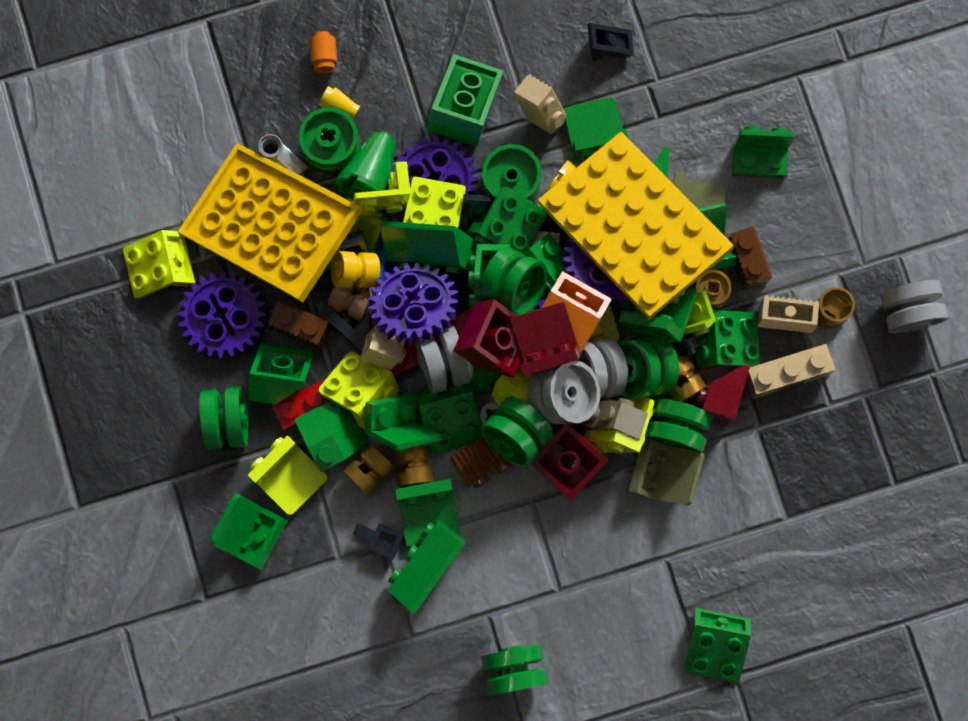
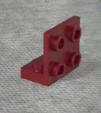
[511,302,581,376]

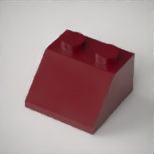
[453,299,522,378]
[694,365,750,427]
[531,423,608,500]

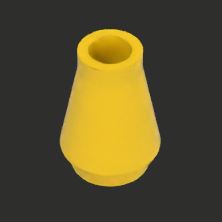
[319,86,360,120]

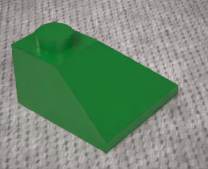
[249,342,315,404]
[294,400,368,472]

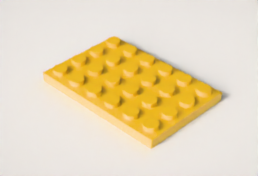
[538,132,734,320]
[178,143,363,303]

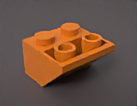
[542,272,612,352]

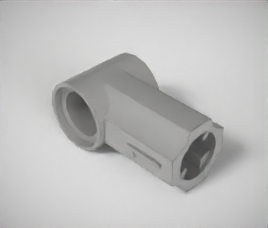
[258,134,308,177]

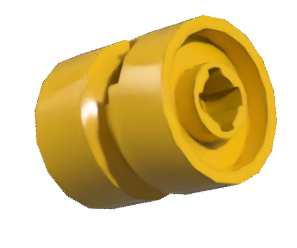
[331,251,380,288]

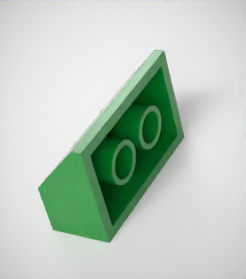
[380,221,477,276]
[387,520,465,614]

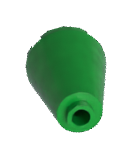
[334,131,396,199]

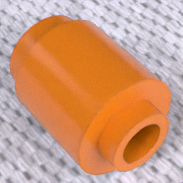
[309,31,337,73]

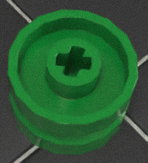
[299,107,360,174]
[482,144,542,204]
[480,247,548,316]
[617,336,679,400]
[200,387,249,451]
[480,397,553,468]
[645,399,714,453]
[481,644,549,696]

